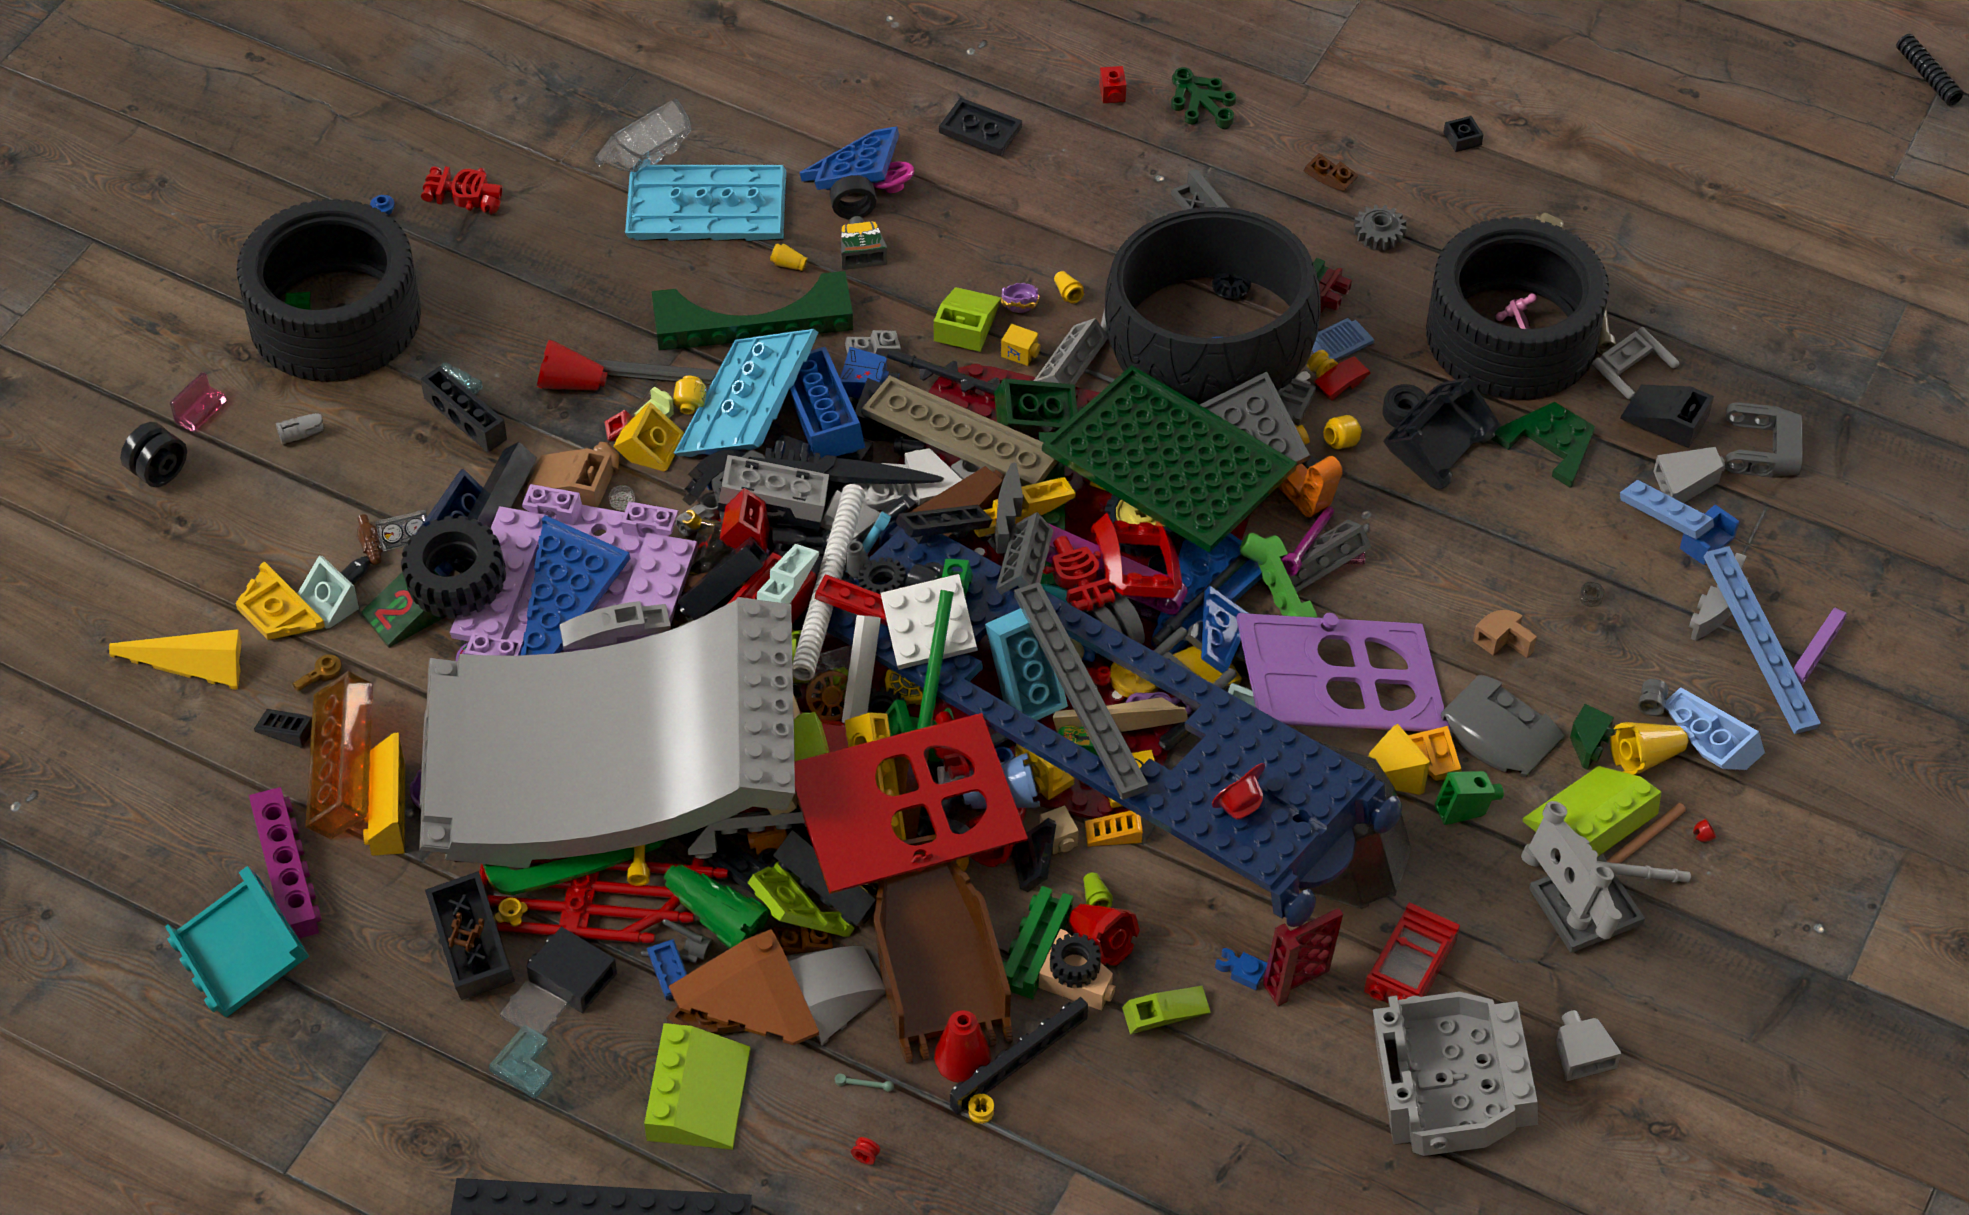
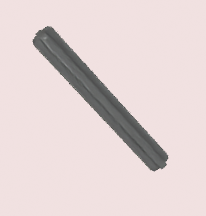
[595,359,716,384]

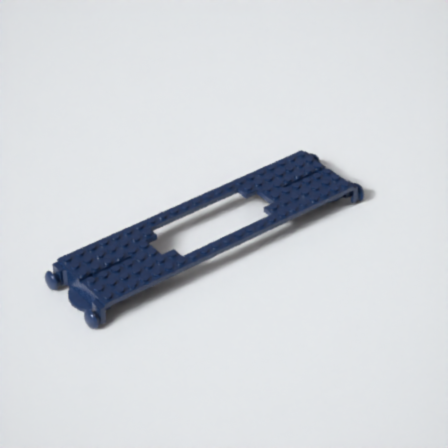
[792,521,1402,927]

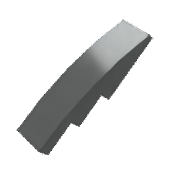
[995,463,1023,554]

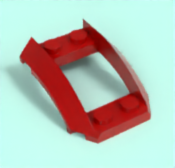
[1091,513,1182,598]

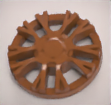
[806,670,848,721]

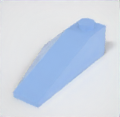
[1665,687,1765,770]

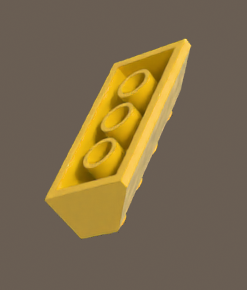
[363,733,405,856]

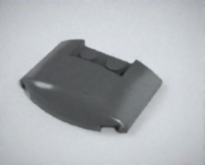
[1440,675,1565,777]

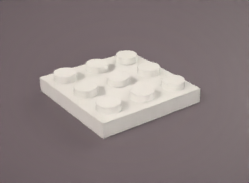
[881,574,978,670]

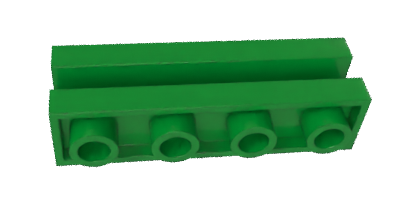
[1003,886,1073,1000]

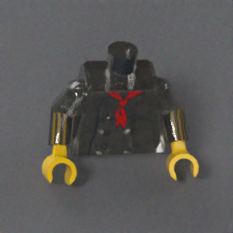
[682,510,733,576]

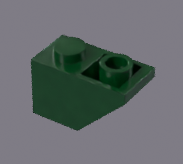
[1570,704,1615,770]

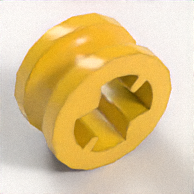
[968,1094,994,1124]

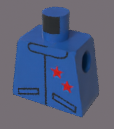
[840,347,900,399]

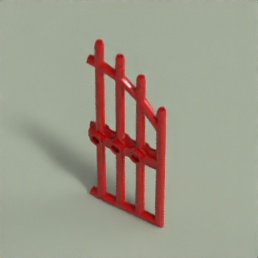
[479,857,729,944]

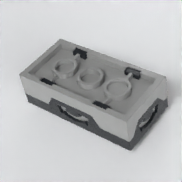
[717,455,829,530]

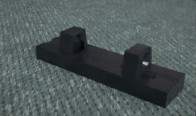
[896,504,993,544]

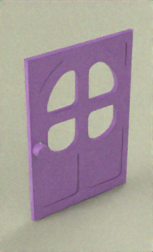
[1236,613,1450,732]

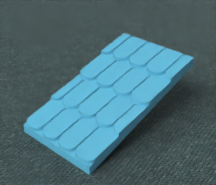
[625,165,786,241]
[674,329,818,457]

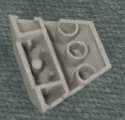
[785,946,886,1046]

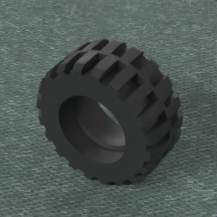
[401,516,506,618]

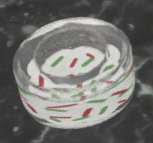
[609,485,635,511]

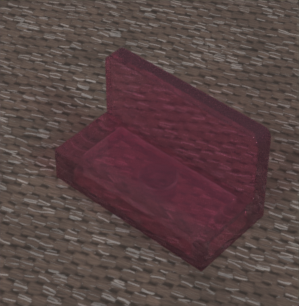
[170,372,227,432]

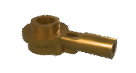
[292,654,341,692]

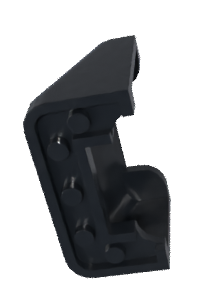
[1383,378,1501,489]

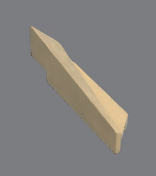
[1053,697,1188,733]

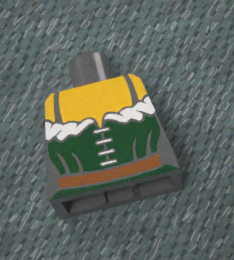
[841,216,887,270]

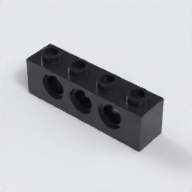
[421,366,507,453]

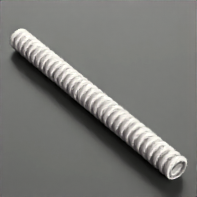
[792,484,865,681]

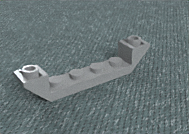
[688,808,806,858]

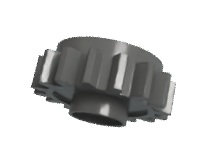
[1354,204,1407,250]

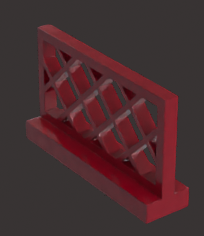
[1263,908,1343,1006]

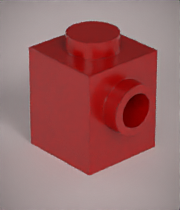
[1099,66,1127,104]

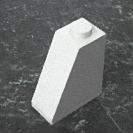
[905,448,962,507]

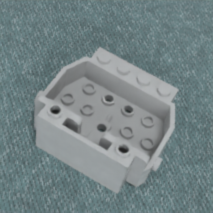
[1373,992,1538,1156]

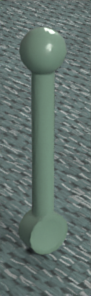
[835,1074,894,1092]

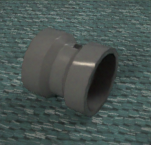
[1638,679,1669,716]

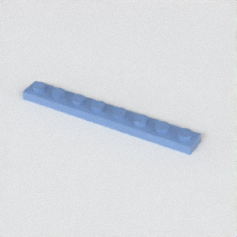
[1704,546,1821,734]

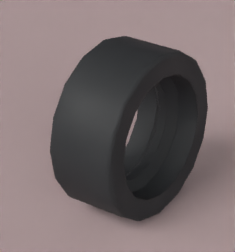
[830,175,877,219]

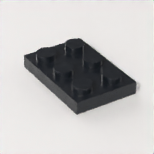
[939,97,1022,156]

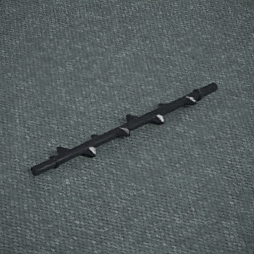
[887,349,1083,412]

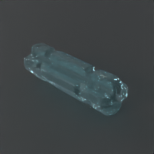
[441,362,483,394]

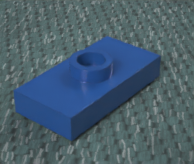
[647,939,687,1000]

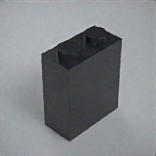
[526,926,617,1014]

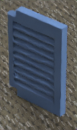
[1312,318,1374,361]

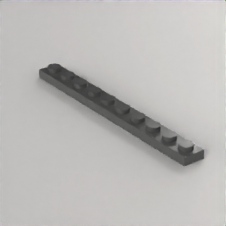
[1014,582,1148,800]

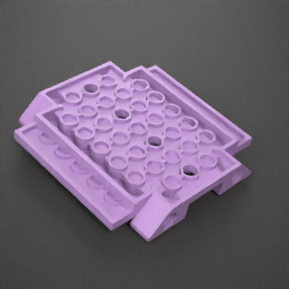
[450,484,698,656]

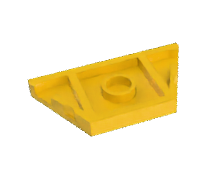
[236,562,325,640]

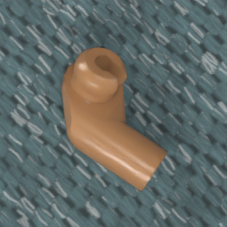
[593,442,620,475]

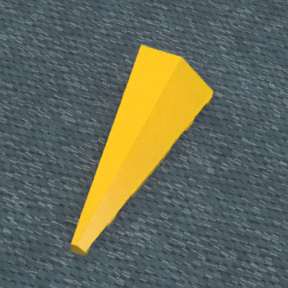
[109,629,242,690]

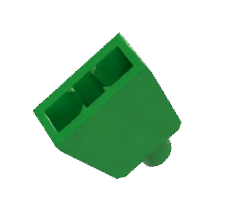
[1434,771,1504,825]

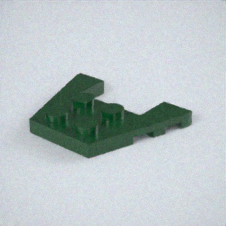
[1491,402,1595,488]

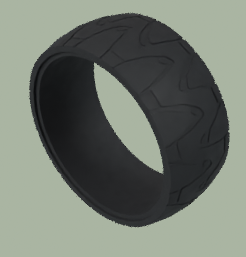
[1105,207,1321,405]

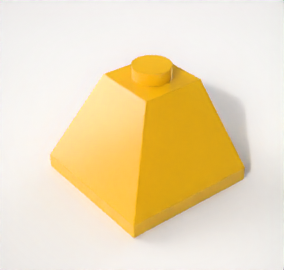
[613,402,684,472]
[1366,724,1430,795]

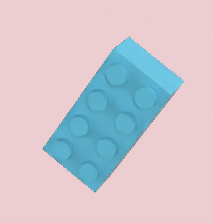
[985,608,1068,720]

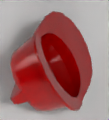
[1212,763,1265,820]

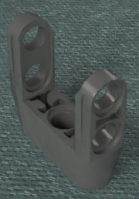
[1725,402,1802,478]

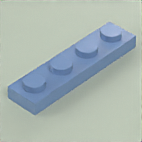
[1620,480,1714,539]

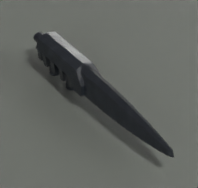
[752,440,944,484]

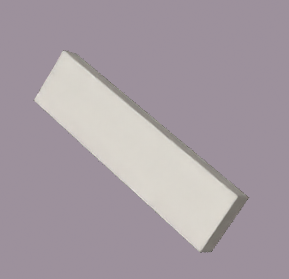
[842,615,881,723]

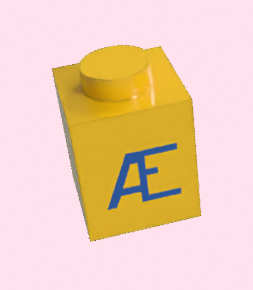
[1001,324,1041,366]

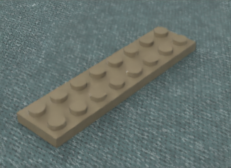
[862,375,1058,486]

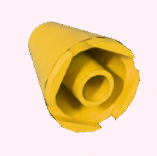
[1610,722,1688,775]

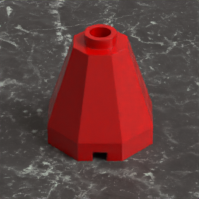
[1069,904,1140,966]

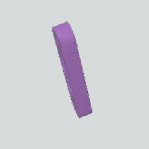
[1793,607,1847,686]

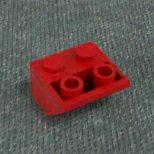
[720,488,770,552]

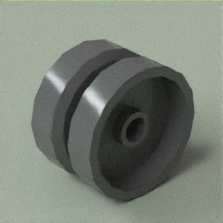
[1083,594,1145,661]

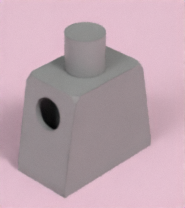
[1556,1010,1621,1081]

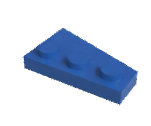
[1201,586,1249,674]

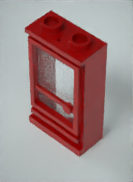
[1364,902,1460,1003]

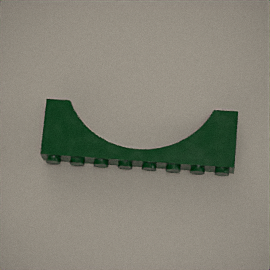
[652,271,853,351]

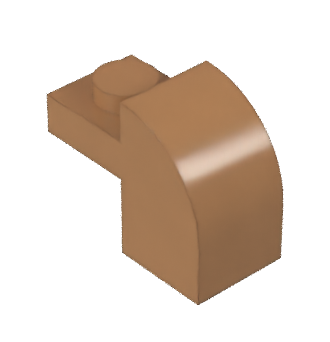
[1473,610,1537,658]

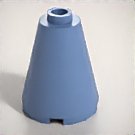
[963,753,1040,809]

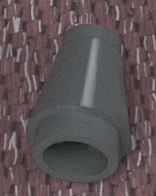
[846,541,871,580]

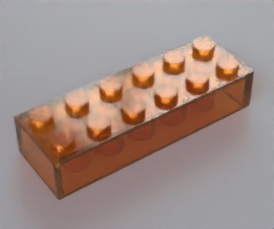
[305,671,374,840]

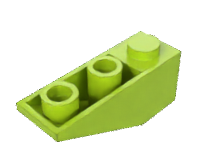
[1122,986,1211,1035]

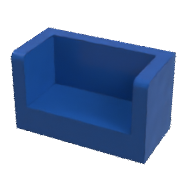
[1679,505,1739,565]

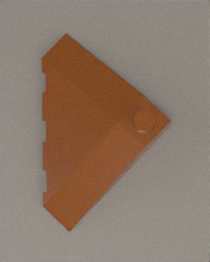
[669,929,819,1045]

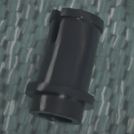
[894,436,927,456]

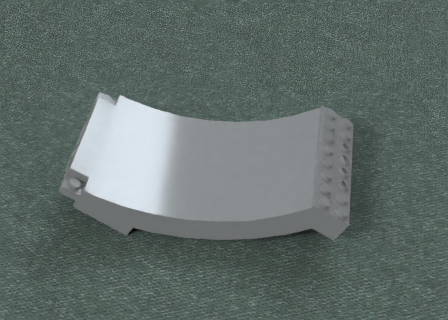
[420,597,795,868]

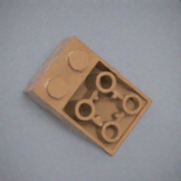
[524,448,613,508]

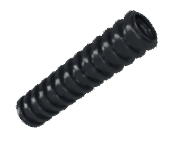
[1896,34,1964,106]

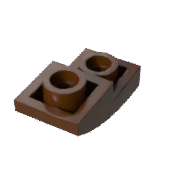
[1304,153,1359,191]
[772,926,833,955]

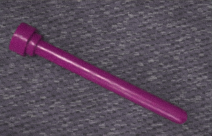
[1281,507,1334,576]

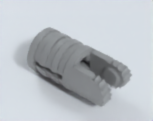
[276,413,324,445]

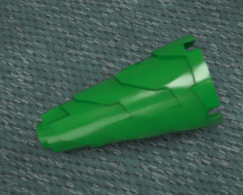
[664,865,771,949]

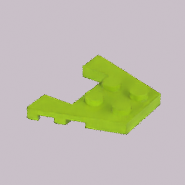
[748,861,854,937]

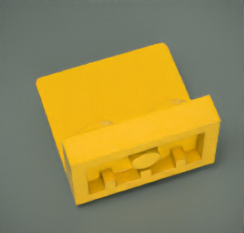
[1015,743,1074,800]

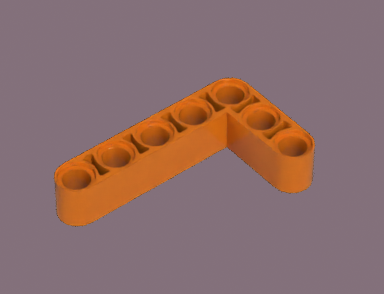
[1278,456,1342,517]

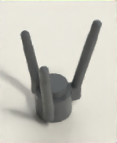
[641,919,713,964]

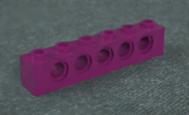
[249,787,322,939]

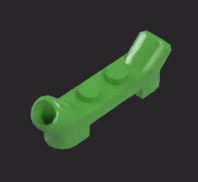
[1239,532,1317,618]

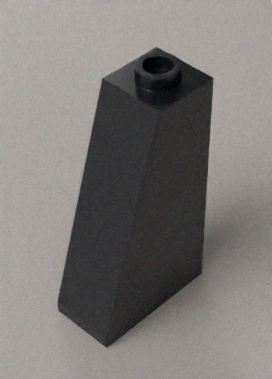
[678,536,768,620]

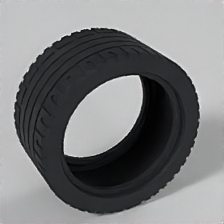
[236,199,421,381]
[1426,217,1609,400]

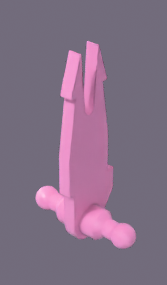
[1496,294,1537,329]

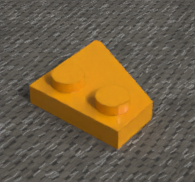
[1408,726,1462,781]

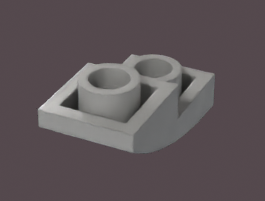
[845,330,901,357]

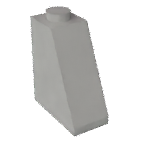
[1653,447,1725,503]

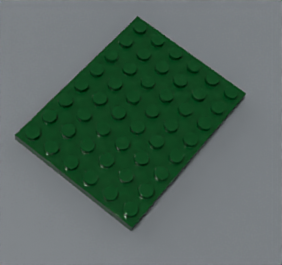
[1041,365,1297,553]

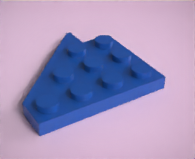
[799,126,900,190]

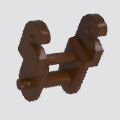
[448,912,485,952]

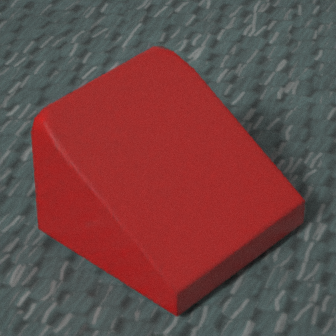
[604,410,634,442]

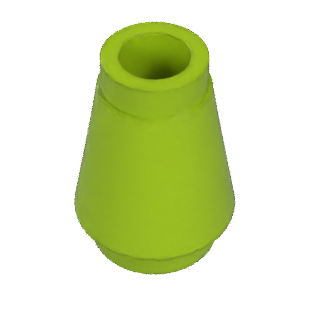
[1083,872,1113,908]

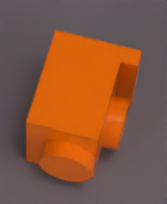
[747,825,788,855]

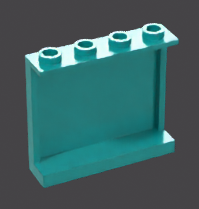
[165,866,309,1018]

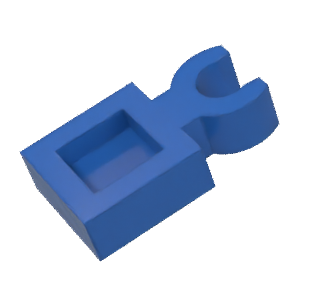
[1215,948,1267,990]

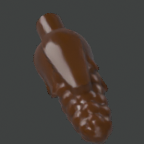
[357,514,383,565]

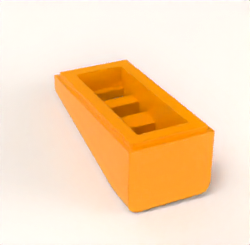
[1085,811,1143,847]

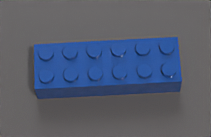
[787,346,865,458]

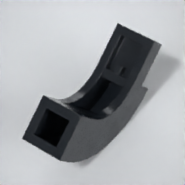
[682,450,747,506]

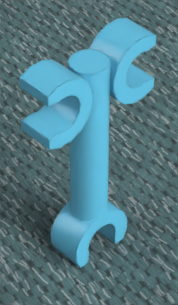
[846,511,891,572]

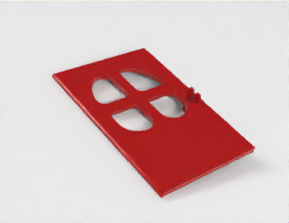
[794,713,1028,894]

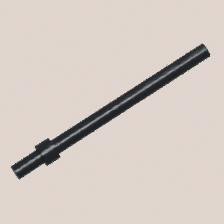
[1152,554,1250,646]

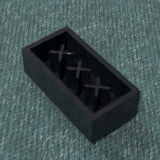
[425,871,515,1000]

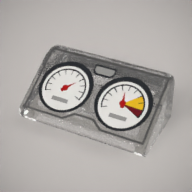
[375,510,427,551]

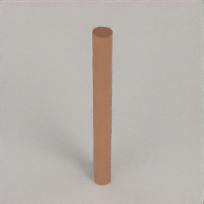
[1606,803,1686,864]

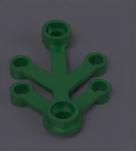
[1171,67,1236,129]

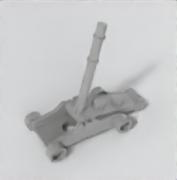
[1521,801,1691,939]

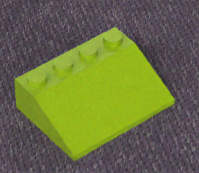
[1522,766,1661,857]
[644,1023,751,1150]

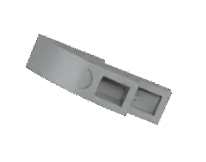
[1689,553,1749,641]
[559,601,671,650]

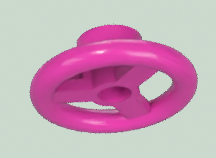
[873,161,914,193]

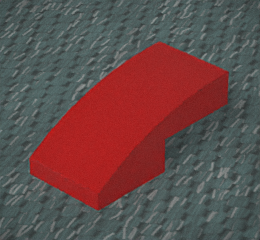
[1314,356,1371,401]

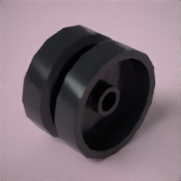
[120,422,187,487]

